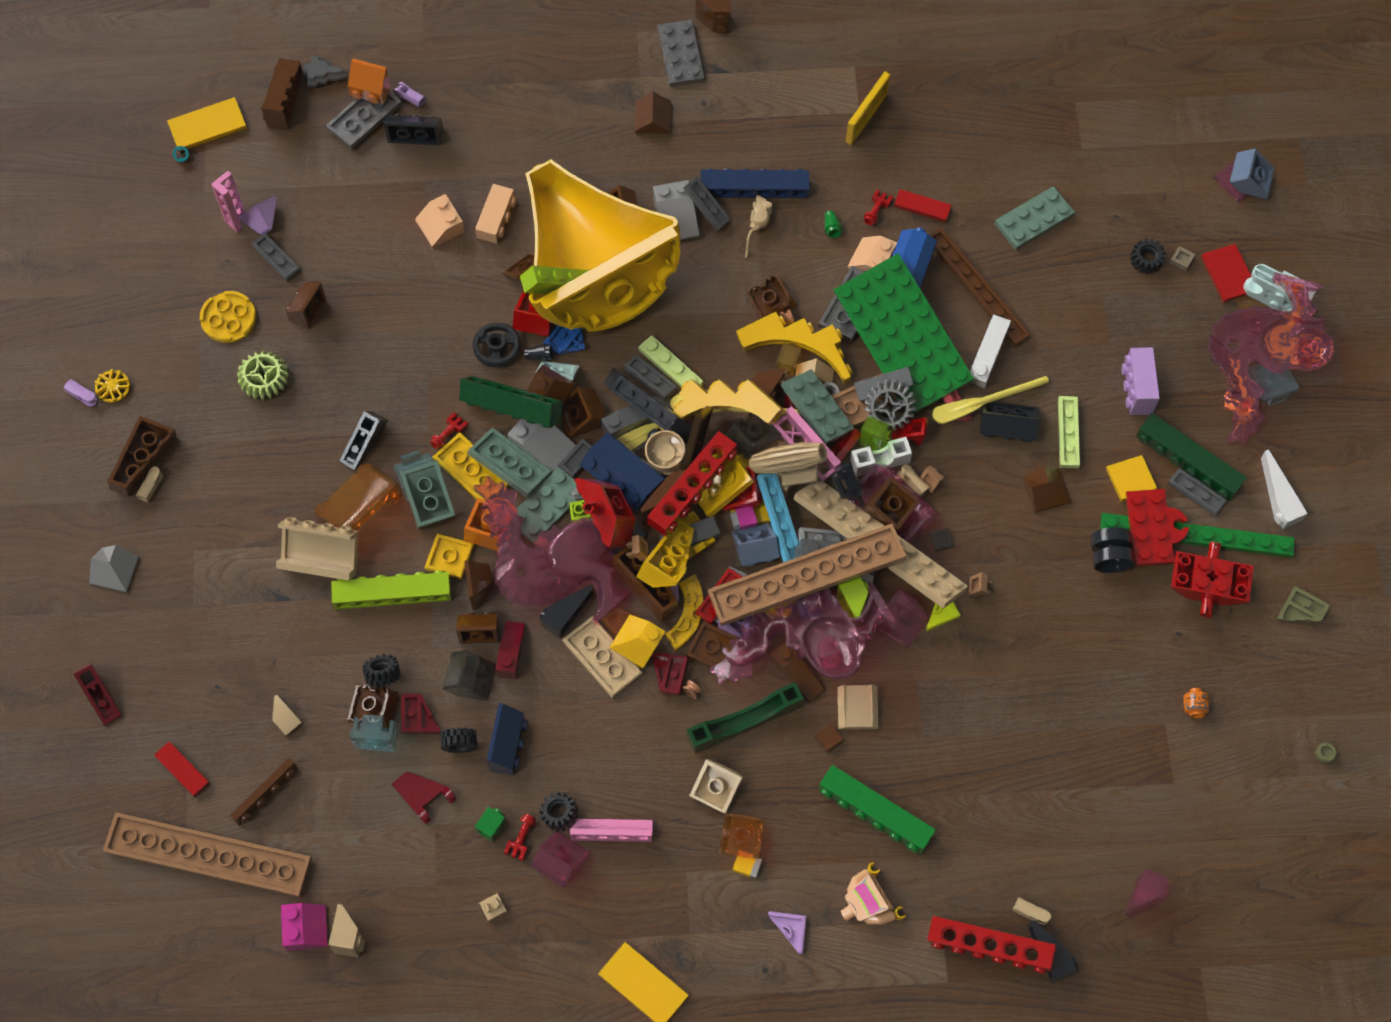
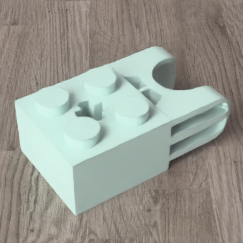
[1244,264,1318,318]

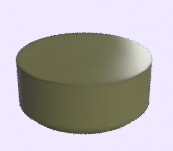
[1315,742,1337,764]

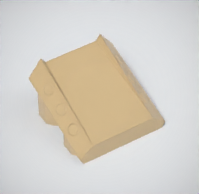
[837,684,878,730]

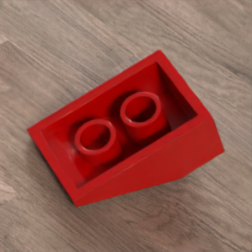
[512,290,553,336]

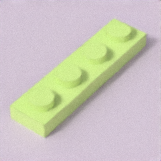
[638,335,704,388]
[1058,396,1080,468]

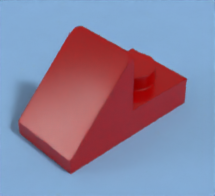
[892,418,928,446]

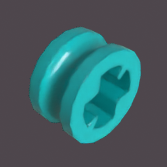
[172,146,189,162]

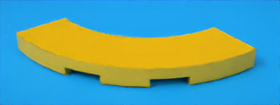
[665,574,703,652]

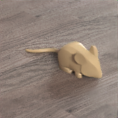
[745,195,772,258]

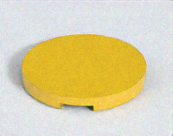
[200,291,256,343]

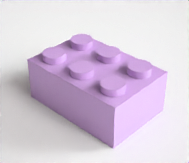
[1121,347,1160,415]

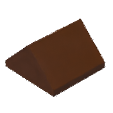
[635,92,671,134]

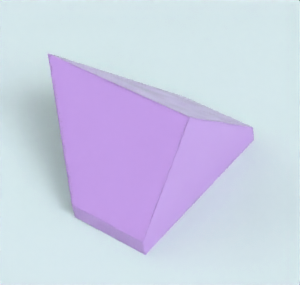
[239,196,277,235]

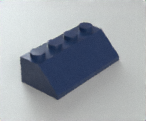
[579,432,666,511]

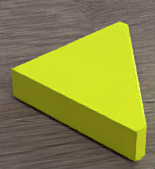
[926,602,961,631]

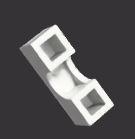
[850,437,912,477]

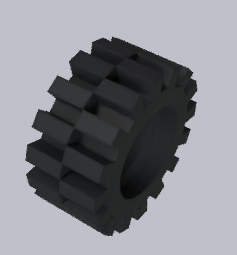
[1130,238,1166,274]
[362,654,401,688]
[441,727,477,753]
[539,791,579,832]

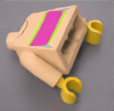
[841,862,906,925]

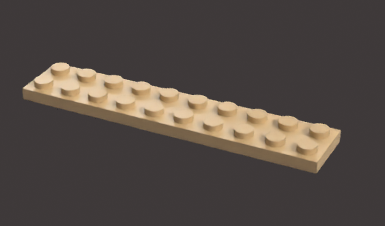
[794,478,968,609]

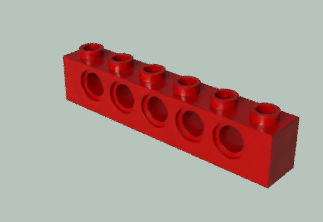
[647,431,737,537]
[927,916,1057,974]

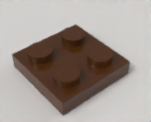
[686,621,738,673]

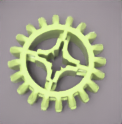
[237,350,289,400]

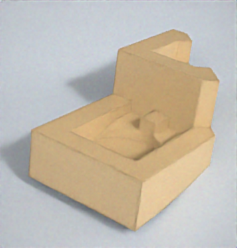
[272,695,301,736]

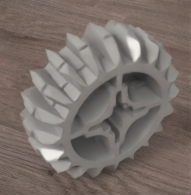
[865,380,916,431]

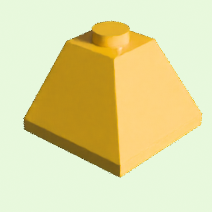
[609,615,666,669]

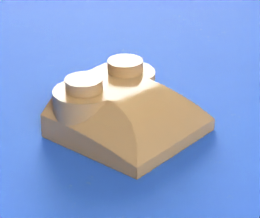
[689,759,743,814]

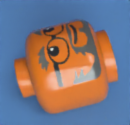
[1183,688,1210,719]

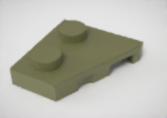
[1276,586,1330,623]

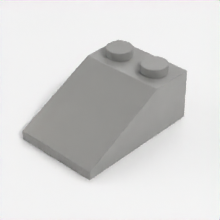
[653,180,699,241]
[507,419,576,474]

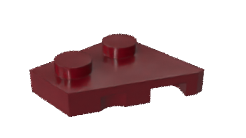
[651,652,689,696]
[401,694,440,734]

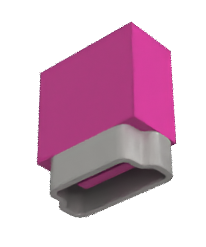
[730,506,757,531]

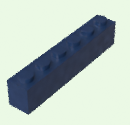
[701,169,809,198]

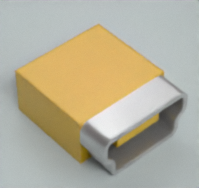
[732,850,762,878]

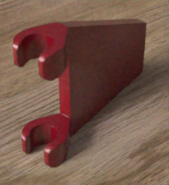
[391,771,456,824]

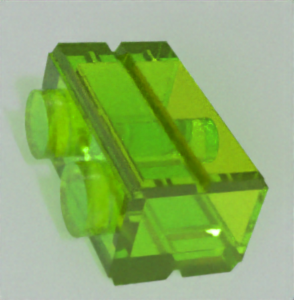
[859,416,890,451]

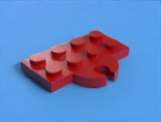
[1125,489,1189,566]

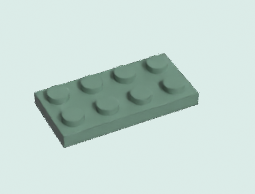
[994,186,1075,250]
[781,369,854,445]
[468,427,551,498]
[510,467,577,545]

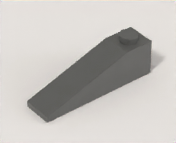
[601,396,674,438]

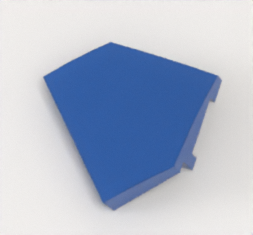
[543,325,585,355]

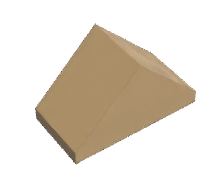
[796,358,834,384]

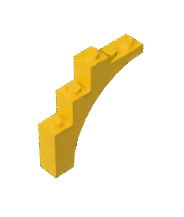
[736,312,853,384]
[660,379,785,430]

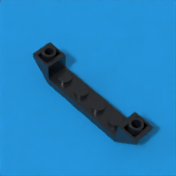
[603,367,693,444]

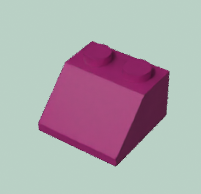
[281,903,328,951]

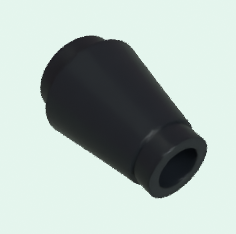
[525,343,554,362]

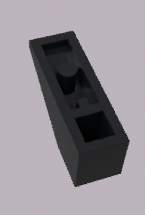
[339,411,388,470]
[540,585,595,638]
[1027,920,1078,984]

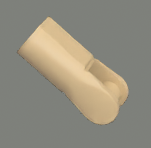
[897,464,930,497]
[136,467,163,502]
[1012,897,1051,926]

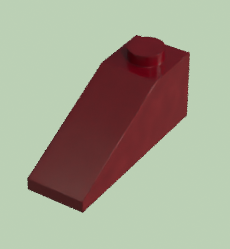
[496,621,525,680]
[73,662,121,725]

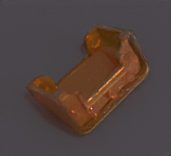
[315,463,403,534]

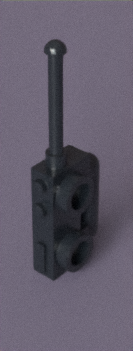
[831,463,865,508]

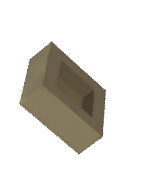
[1170,246,1195,271]

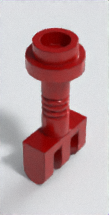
[864,189,894,226]
[430,412,469,450]
[504,814,536,861]

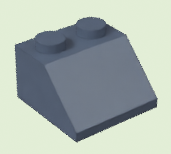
[1230,148,1275,199]
[731,523,780,566]

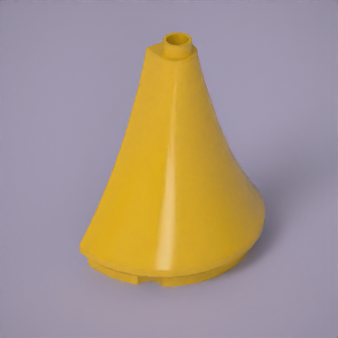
[525,159,681,332]

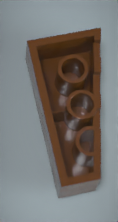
[261,58,303,130]
[107,416,177,496]
[611,536,678,622]

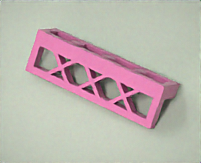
[211,171,245,232]
[773,406,841,482]
[570,819,653,842]

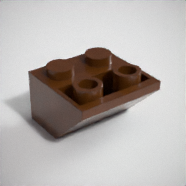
[752,368,787,402]

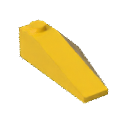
[636,520,694,587]

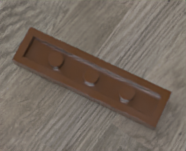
[230,757,297,826]

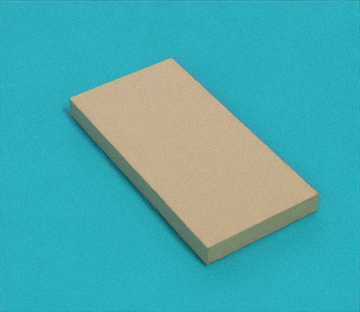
[562,616,643,699]

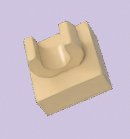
[479,893,507,922]

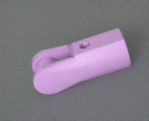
[393,82,426,108]
[64,379,97,407]

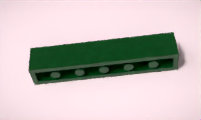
[459,376,563,428]
[1136,413,1247,501]

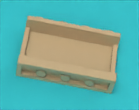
[276,517,358,581]

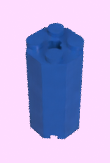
[893,227,937,289]

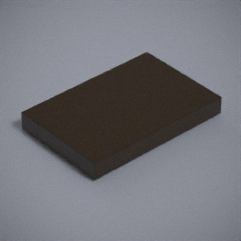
[681,406,713,469]

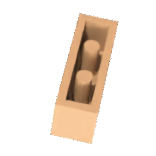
[475,184,516,244]

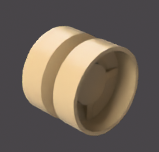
[645,430,686,478]

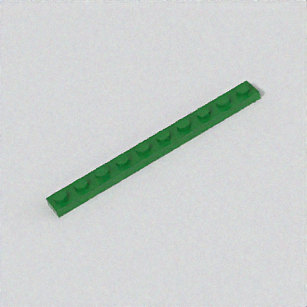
[1100,513,1294,558]

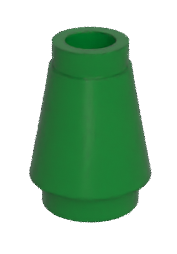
[824,210,842,238]

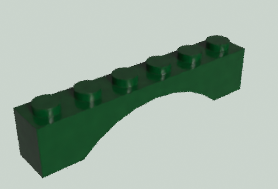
[687,682,804,753]

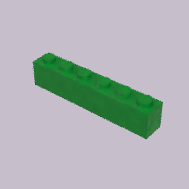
[818,765,936,854]

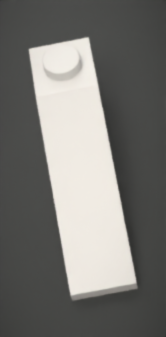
[970,314,1011,388]
[1261,450,1308,529]

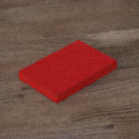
[1201,244,1252,303]

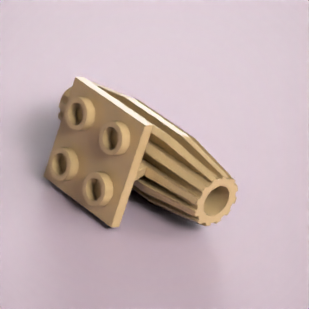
[749,442,828,487]

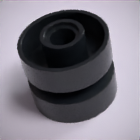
[1090,527,1135,573]

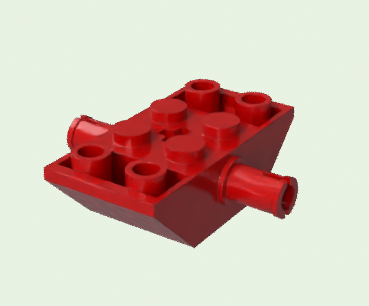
[574,478,636,548]
[1171,542,1254,618]

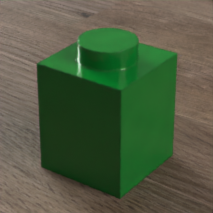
[474,807,506,842]

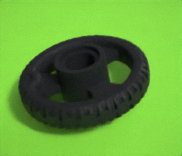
[473,322,521,368]

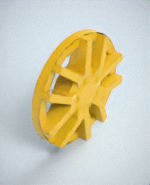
[95,369,130,403]

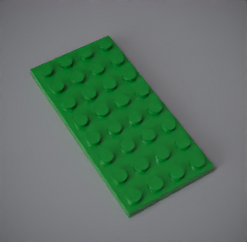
[833,253,974,414]

